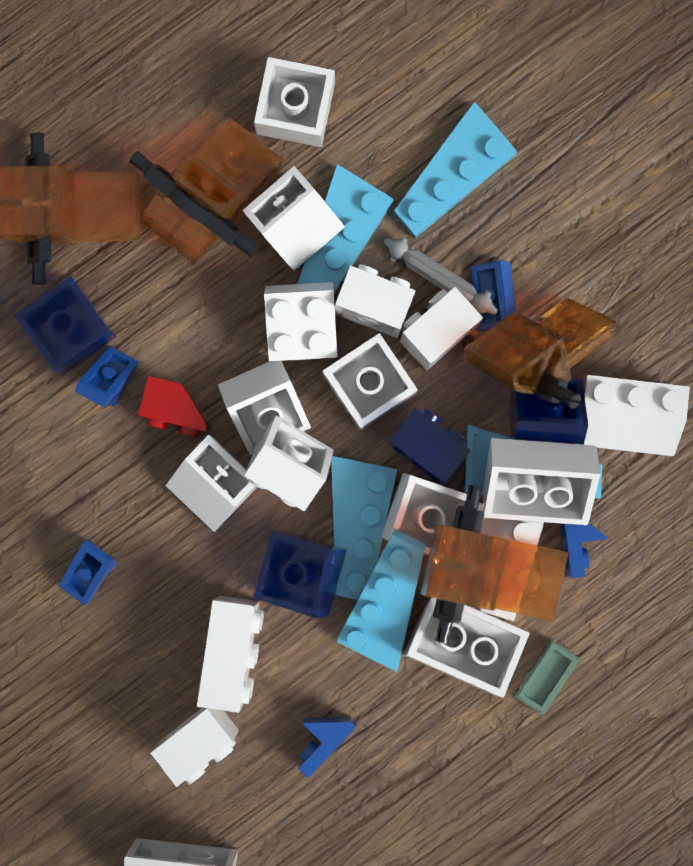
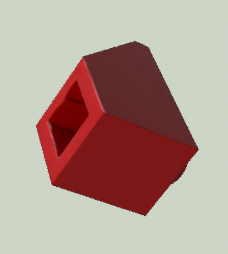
[138,376,210,437]

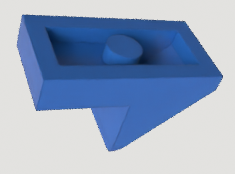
[75,346,139,408]
[560,523,608,578]
[58,539,118,606]
[298,717,356,778]

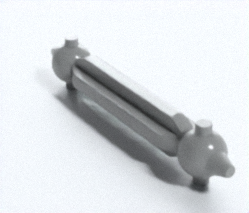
[384,236,497,315]

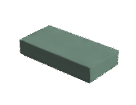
[514,639,580,716]

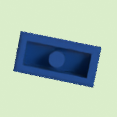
[470,260,518,332]

